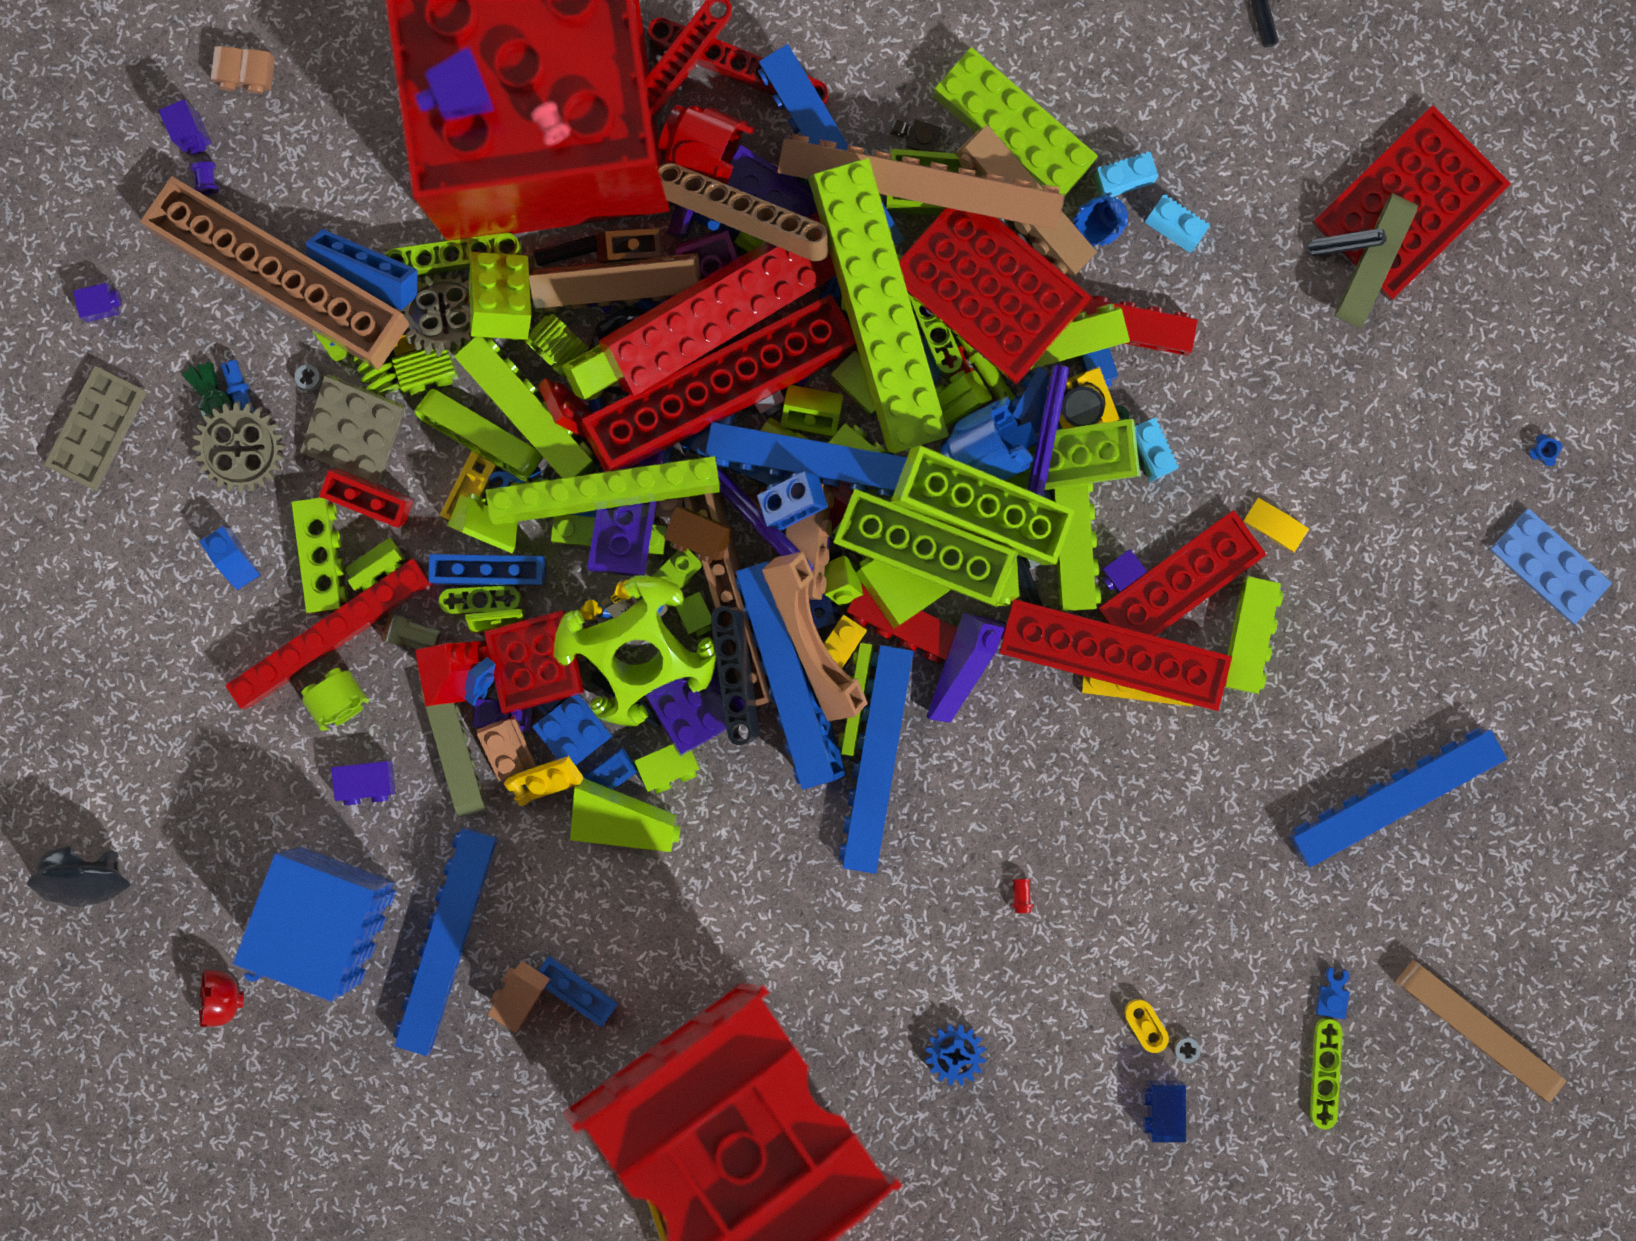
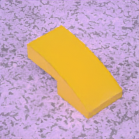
[1244,498,1309,553]

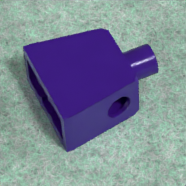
[415,47,494,120]

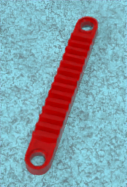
[645,0,732,123]

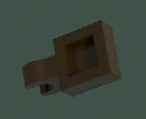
[890,119,941,152]

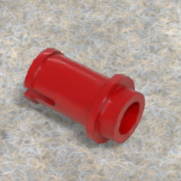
[1011,879,1034,913]

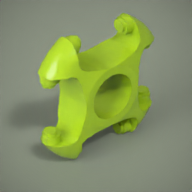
[554,575,717,726]

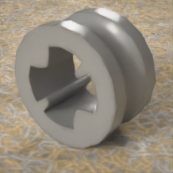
[295,364,322,391]
[1173,1036,1201,1063]

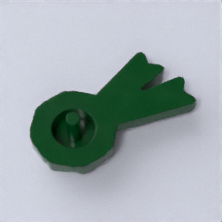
[181,362,234,419]

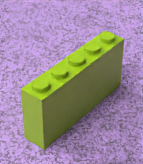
[856,557,951,629]

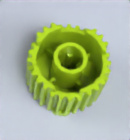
[523,314,589,378]

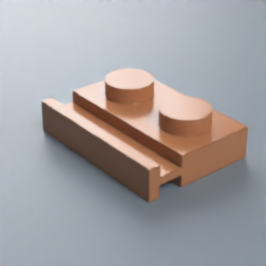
[477,715,537,781]

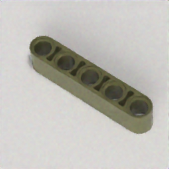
[1334,193,1418,329]
[421,686,487,818]

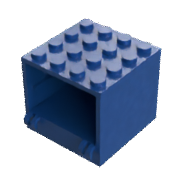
[233,847,397,1002]

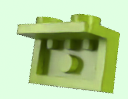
[345,538,407,592]

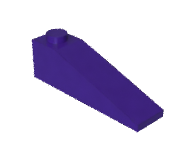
[926,612,1007,723]

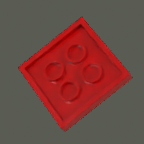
[484,610,584,714]

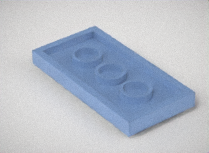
[1489,508,1612,625]

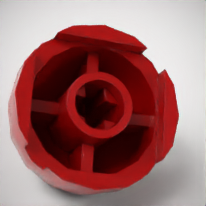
[199,970,244,1027]

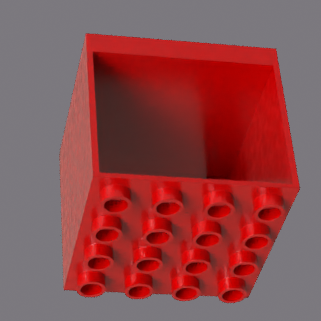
[386,0,670,241]

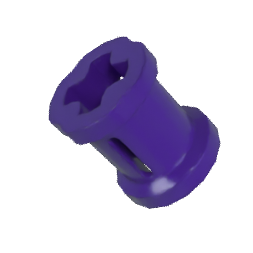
[190,162,219,195]

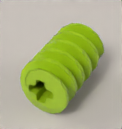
[353,355,400,396]

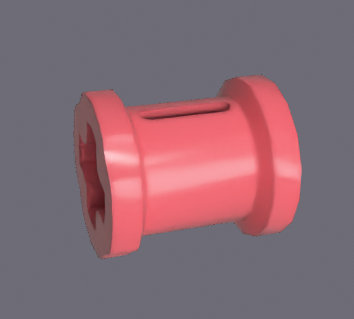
[531,103,570,144]

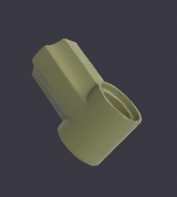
[381,613,441,649]

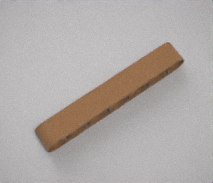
[659,163,829,261]
[1395,960,1567,1104]

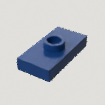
[583,748,639,790]

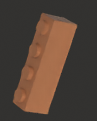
[786,484,835,600]

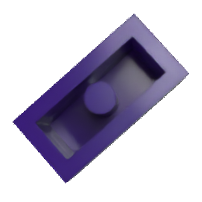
[158,99,212,155]
[331,761,396,806]

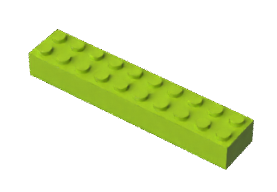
[808,158,949,453]

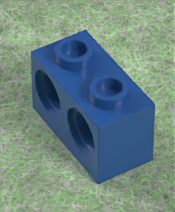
[757,471,828,530]

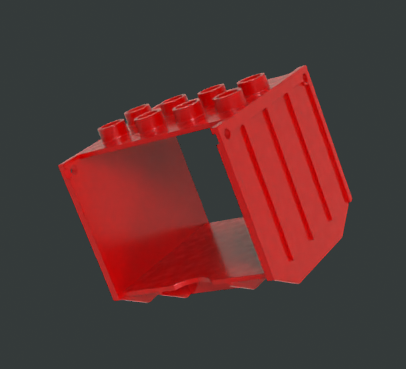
[561,983,902,1241]

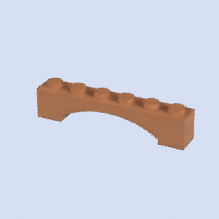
[762,552,867,721]

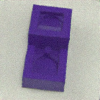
[472,699,532,732]

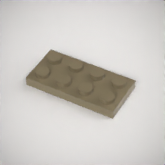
[44,366,147,491]

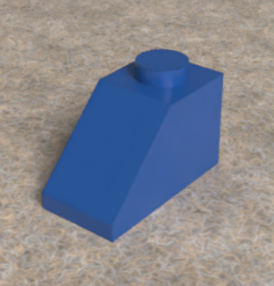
[199,526,261,590]

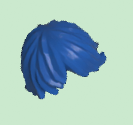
[1073,195,1128,247]

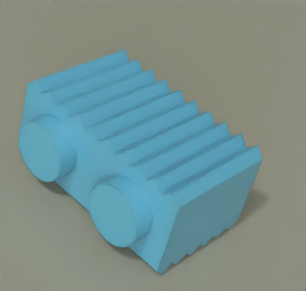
[1094,151,1158,196]
[1145,194,1210,253]
[1135,418,1179,482]

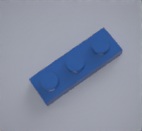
[538,955,619,1027]

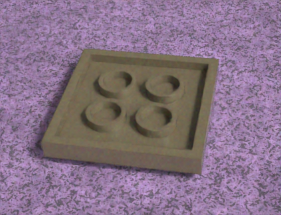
[300,374,406,484]

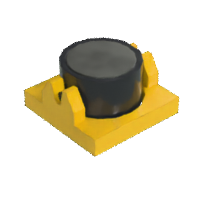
[1047,366,1120,429]

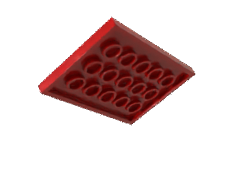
[1312,105,1511,301]
[899,207,1092,385]

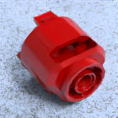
[658,104,756,185]

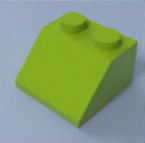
[447,493,518,554]

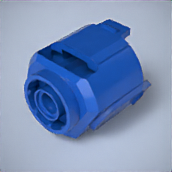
[941,397,1038,481]

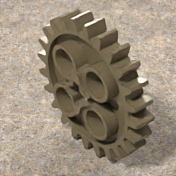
[398,273,475,357]
[192,401,287,493]

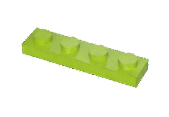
[838,643,875,756]

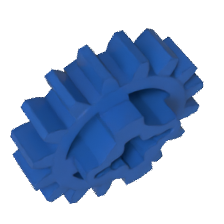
[925,1023,986,1086]

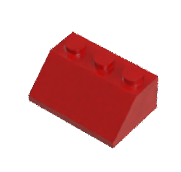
[415,641,490,707]

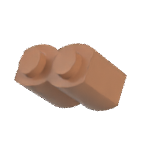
[211,46,275,94]

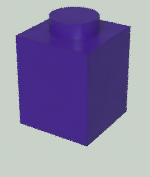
[73,283,122,322]
[1100,549,1147,593]

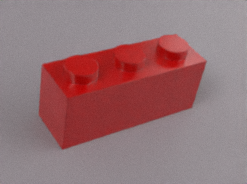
[319,468,414,528]

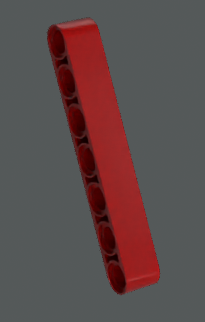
[648,17,828,107]

